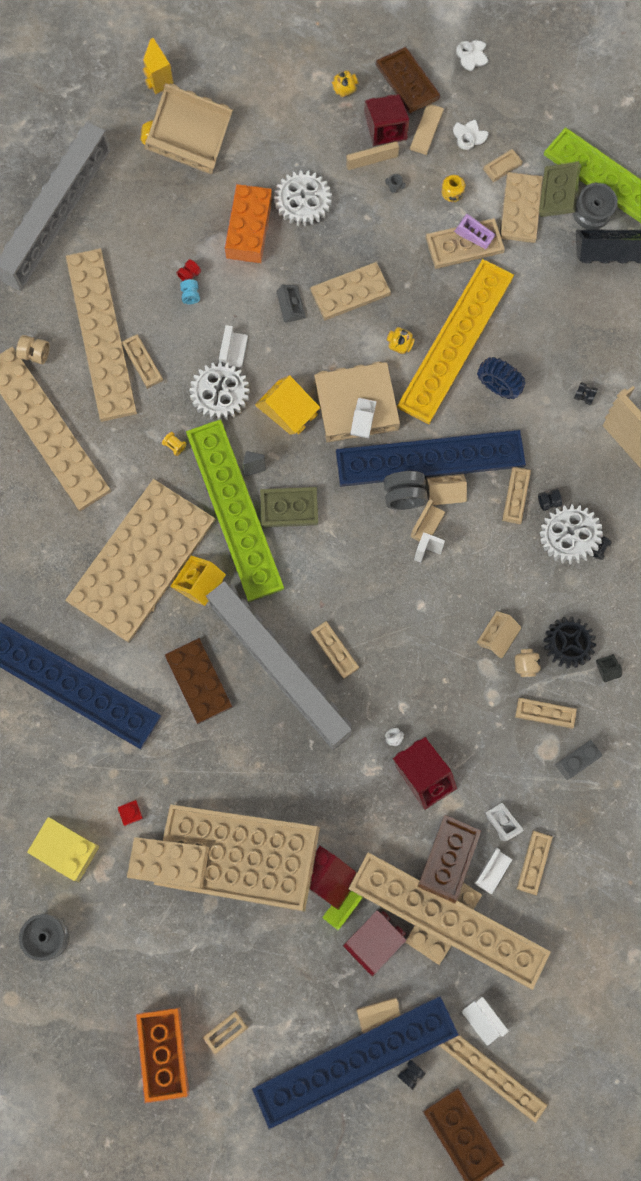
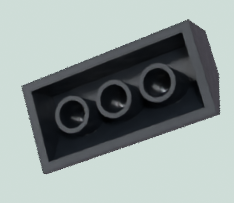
[575,230,641,264]

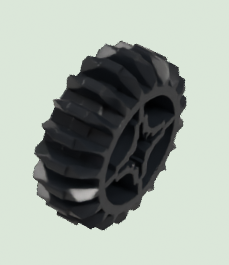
[543,617,596,669]

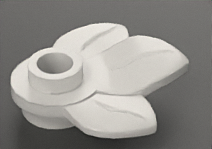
[456,40,488,71]
[453,120,488,150]

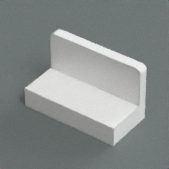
[219,325,248,369]
[414,532,445,563]
[474,848,512,894]
[462,996,509,1045]

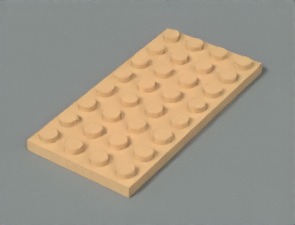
[65,479,216,643]
[154,804,320,912]

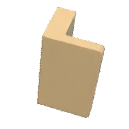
[426,474,467,505]
[411,499,445,542]
[477,611,521,658]
[356,997,400,1034]

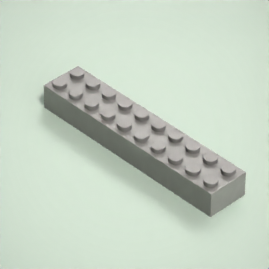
[0,122,111,291]
[206,581,352,750]

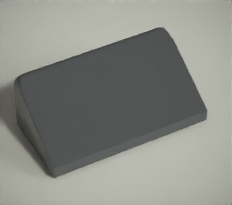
[276,284,306,322]
[243,451,266,476]

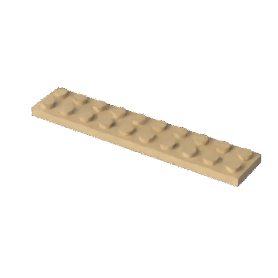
[66,248,137,422]
[0,346,111,512]
[349,853,551,990]

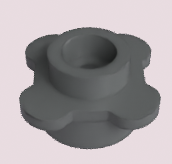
[385,174,406,193]

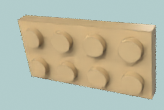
[500,172,543,243]
[425,218,505,269]
[310,262,391,321]
[127,837,209,889]
[405,883,482,965]

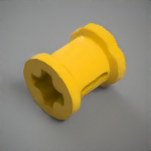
[162,432,187,456]

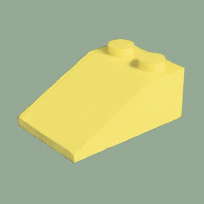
[27,817,100,882]

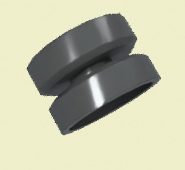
[573,183,617,230]
[384,471,428,510]
[19,914,69,961]

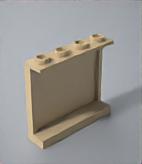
[144,83,233,174]
[314,362,400,443]
[602,386,641,468]

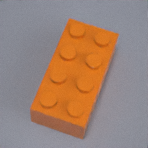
[225,184,272,263]
[136,1007,190,1103]

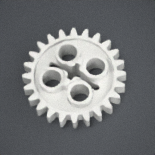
[274,170,332,226]
[189,362,250,420]
[540,504,603,564]

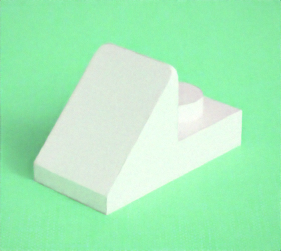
[350,398,376,438]
[485,803,523,841]

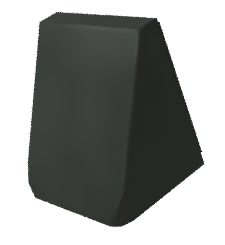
[596,654,622,682]

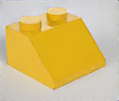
[143,38,173,94]
[170,555,226,606]

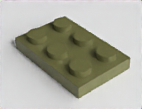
[539,161,581,217]
[260,487,318,528]

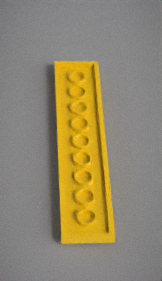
[397,259,514,425]

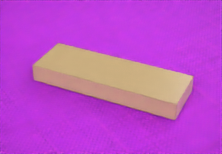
[410,104,444,155]
[346,142,399,170]
[121,334,163,389]
[502,467,531,524]
[311,621,359,680]
[515,698,577,729]
[516,831,553,895]

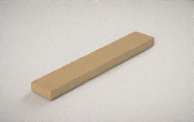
[439,1035,548,1123]

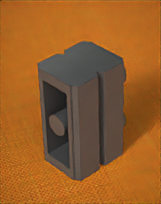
[555,740,603,780]

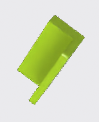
[322,891,363,930]

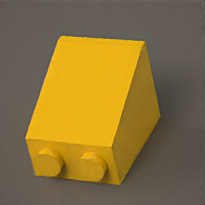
[255,375,320,435]

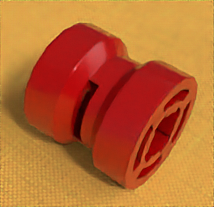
[176,259,202,281]

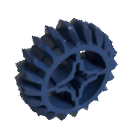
[477,357,526,399]

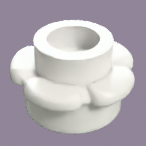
[385,728,404,746]

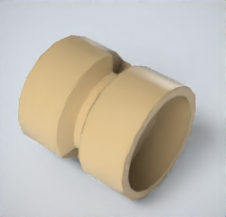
[16,335,50,364]

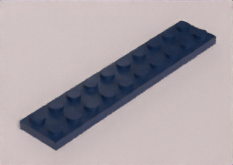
[336,430,526,487]
[0,622,162,750]
[252,996,459,1130]

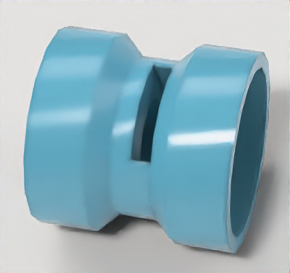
[180,279,200,304]

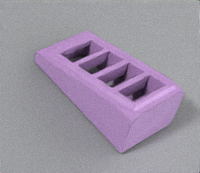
[454,214,496,249]

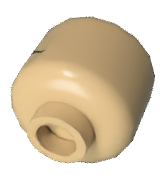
[515,649,541,677]

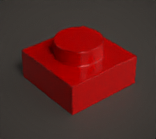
[117,800,143,826]

